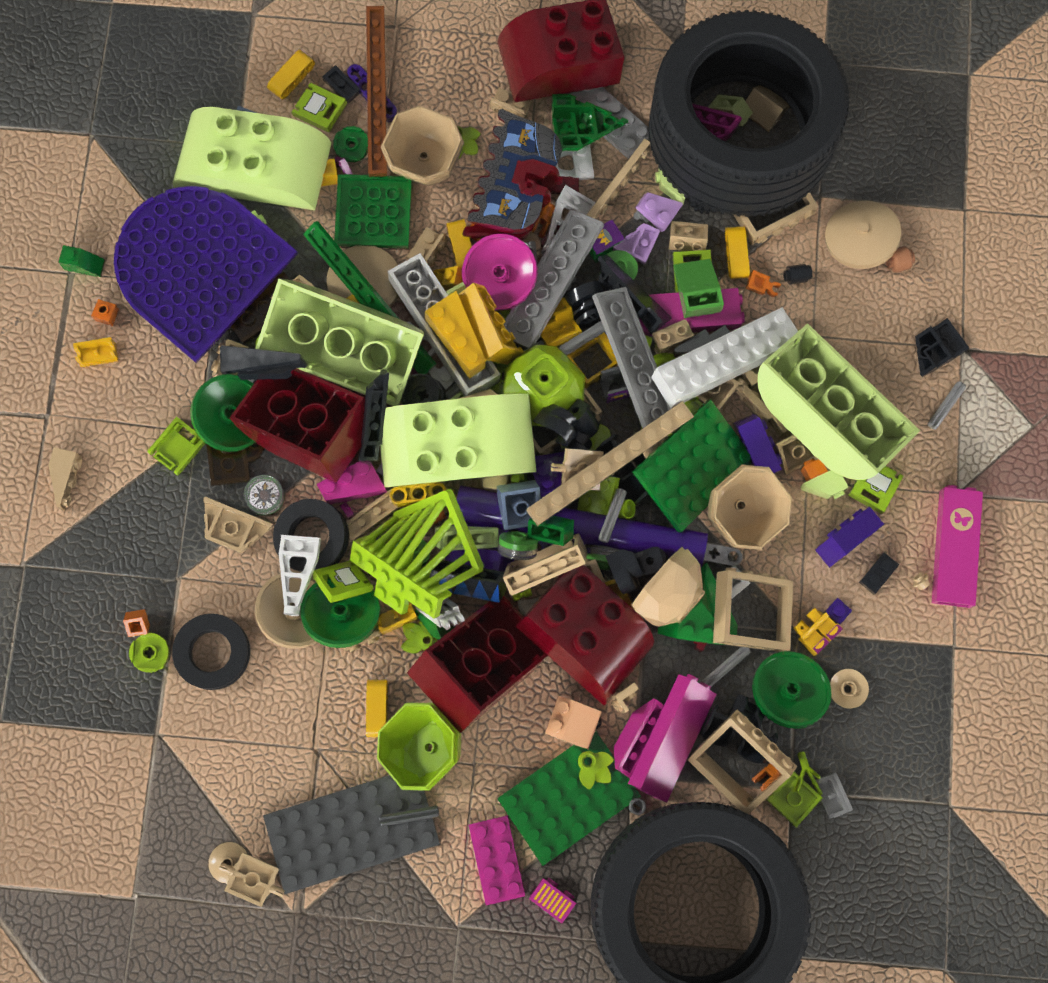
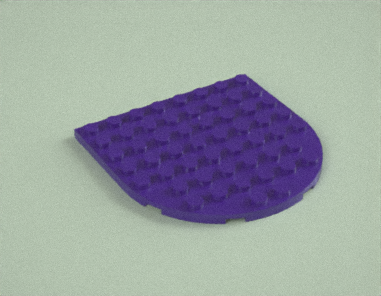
[114,186,298,363]

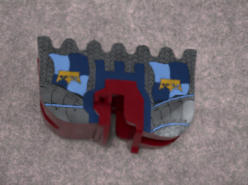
[462,109,563,241]

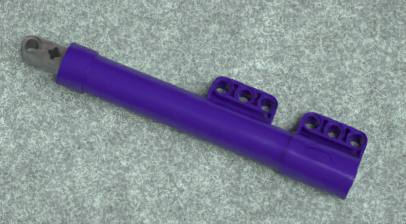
[452,485,742,567]

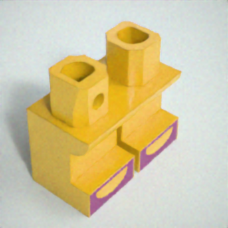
[794,608,843,656]

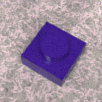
[824,598,852,625]

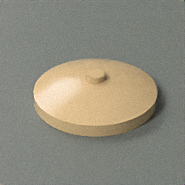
[825,201,901,269]
[327,246,399,307]
[255,571,316,649]

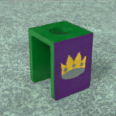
[589,220,624,263]

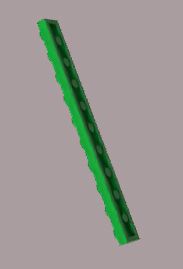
[303,221,437,374]

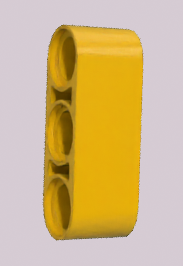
[267,50,315,100]
[446,219,472,268]
[725,226,750,279]
[390,482,446,507]
[366,679,388,737]

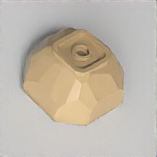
[381,105,464,185]
[708,465,792,550]
[632,547,705,626]

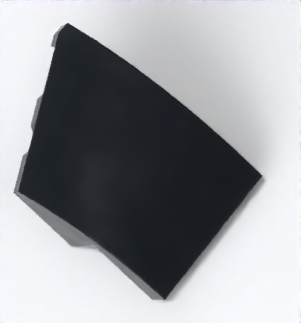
[915,318,969,377]

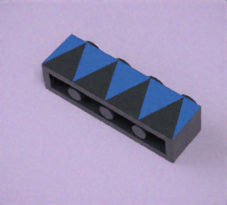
[430,558,506,603]

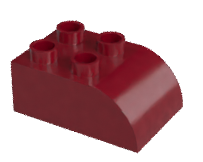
[497,0,625,103]
[229,368,365,483]
[516,565,654,706]
[407,596,548,733]

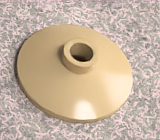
[830,669,869,709]
[209,842,247,883]

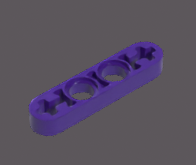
[347,64,397,122]

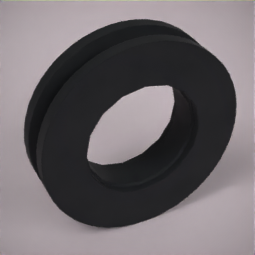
[273,499,349,572]
[172,614,250,690]

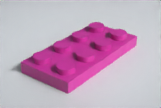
[469,815,525,905]

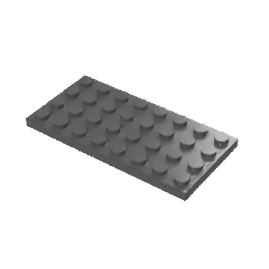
[263,775,440,894]

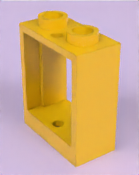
[567,332,618,389]

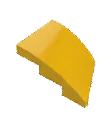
[540,298,582,347]

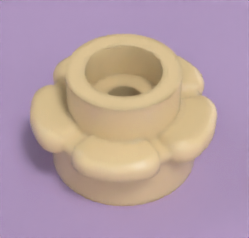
[913,572,932,590]

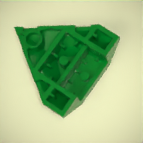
[552,94,629,151]
[657,562,738,645]

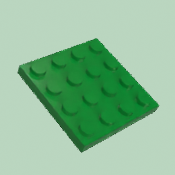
[334,174,412,249]

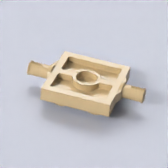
[551,448,614,491]
[218,852,284,907]

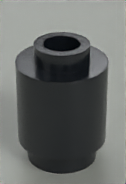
[783,264,812,285]

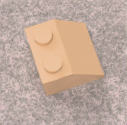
[545,696,602,750]

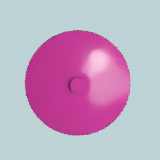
[462,234,538,310]

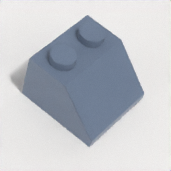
[496,480,541,530]

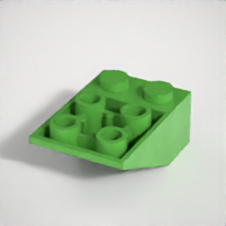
[673,259,724,318]

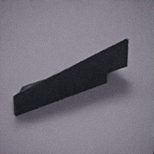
[598,255,672,334]
[220,345,307,380]
[358,369,389,461]

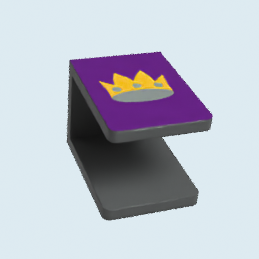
[599,366,630,403]

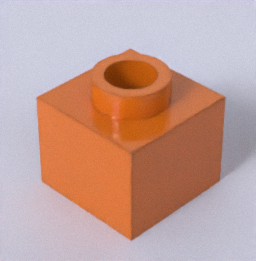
[91,299,119,326]
[801,458,828,482]
[123,609,150,637]

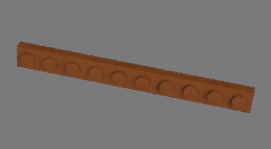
[366,6,387,177]

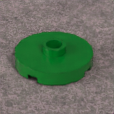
[333,126,368,162]

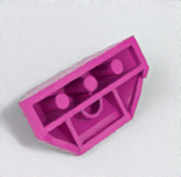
[692,104,742,142]
[614,698,664,778]

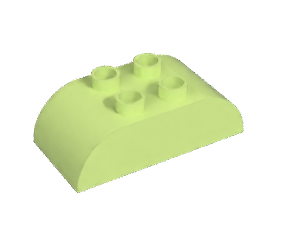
[173,107,332,210]
[256,279,424,406]
[758,323,920,480]
[380,394,536,488]

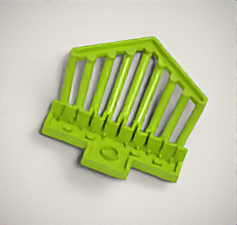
[350,489,484,619]

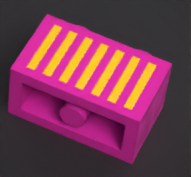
[529,878,576,924]

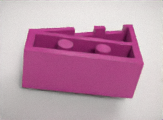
[317,461,387,505]

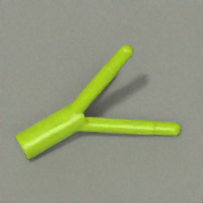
[795,751,823,795]

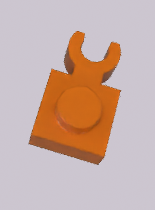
[746,270,781,297]

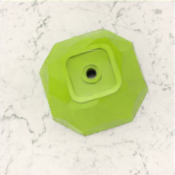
[503,345,585,427]
[377,703,461,791]

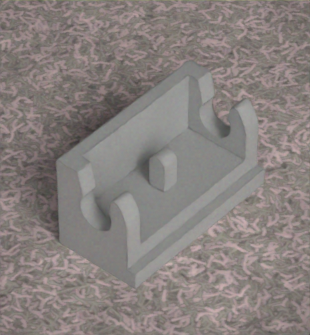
[816,772,853,819]

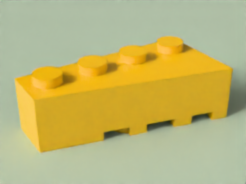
[458,283,524,365]
[425,291,486,379]

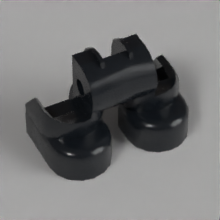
[533,399,600,451]
[595,434,648,505]
[606,547,668,595]
[701,694,778,764]

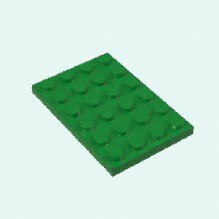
[632,400,752,532]
[497,730,641,866]

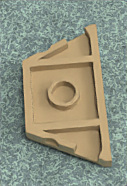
[204,497,274,554]

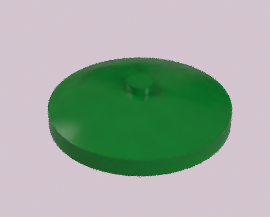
[190,374,255,452]
[300,577,380,648]
[752,651,832,729]

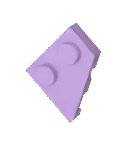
[635,192,683,232]
[613,223,661,264]

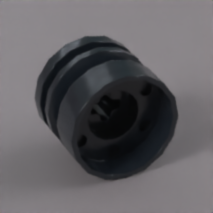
[565,281,605,328]
[401,373,446,405]

